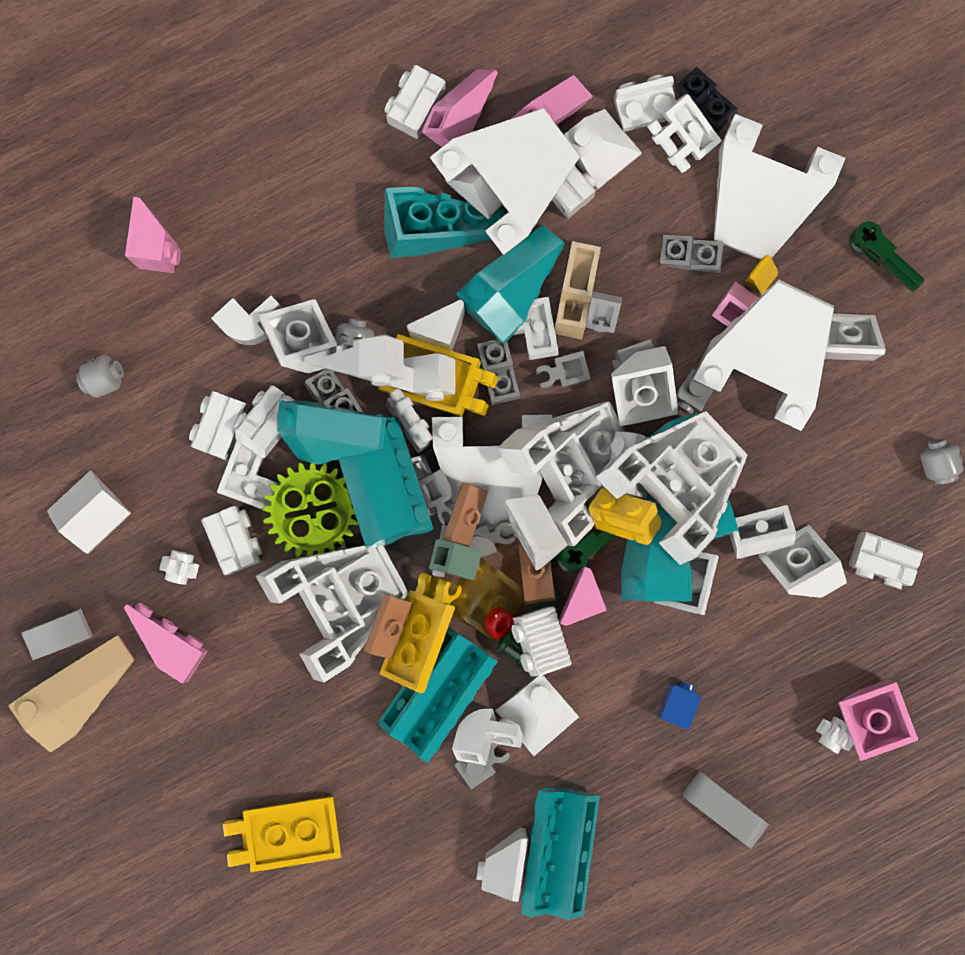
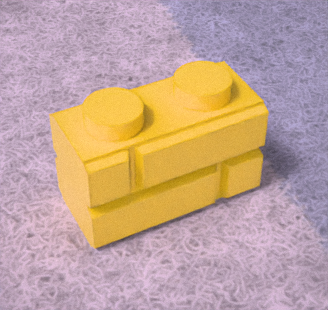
[588,487,662,545]

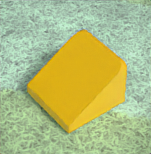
[745,254,778,295]

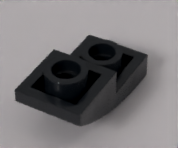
[675,67,738,133]

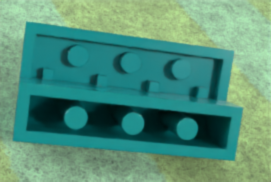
[339,414,433,548]
[377,626,498,763]
[521,787,600,920]

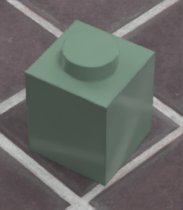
[429,539,482,581]

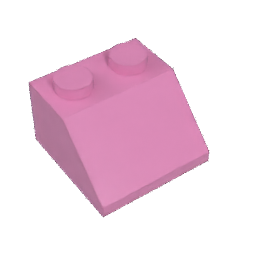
[125,197,181,273]
[838,680,918,761]

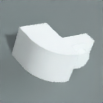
[211,296,282,345]
[452,709,523,765]

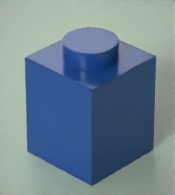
[657,680,702,730]

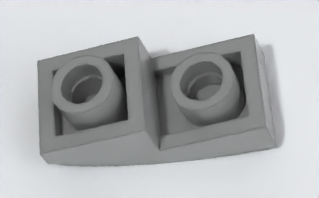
[660,235,724,273]
[477,339,520,405]
[304,369,364,413]
[21,609,93,660]

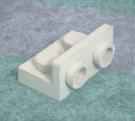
[614,75,676,132]

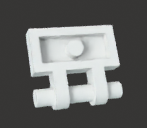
[647,94,722,173]
[385,389,433,453]

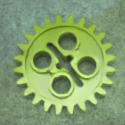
[262,463,358,557]

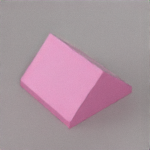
[558,567,607,626]

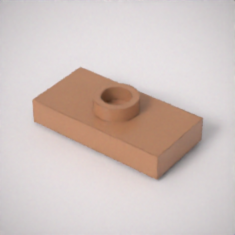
[443,483,488,547]
[518,544,555,604]
[364,594,412,659]

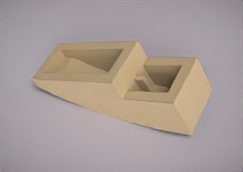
[554,241,601,340]

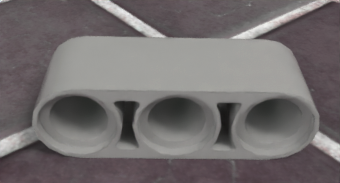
[681,771,769,849]

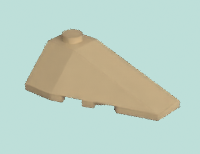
[8,635,135,753]

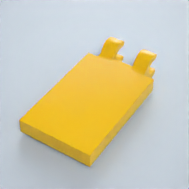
[378,334,499,417]
[379,572,462,694]
[223,796,341,872]

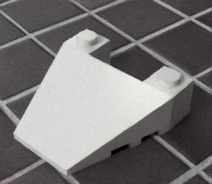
[430,108,579,255]
[714,114,845,260]
[694,280,834,431]
[304,335,455,401]
[498,401,625,546]
[596,411,748,565]
[432,415,552,537]
[256,545,409,682]

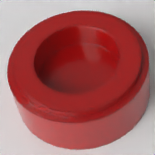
[483,607,514,639]

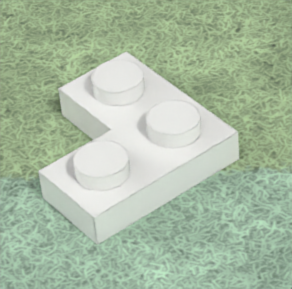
[514,297,559,360]
[217,441,279,509]

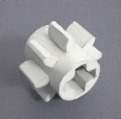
[159,550,199,585]
[816,716,853,754]

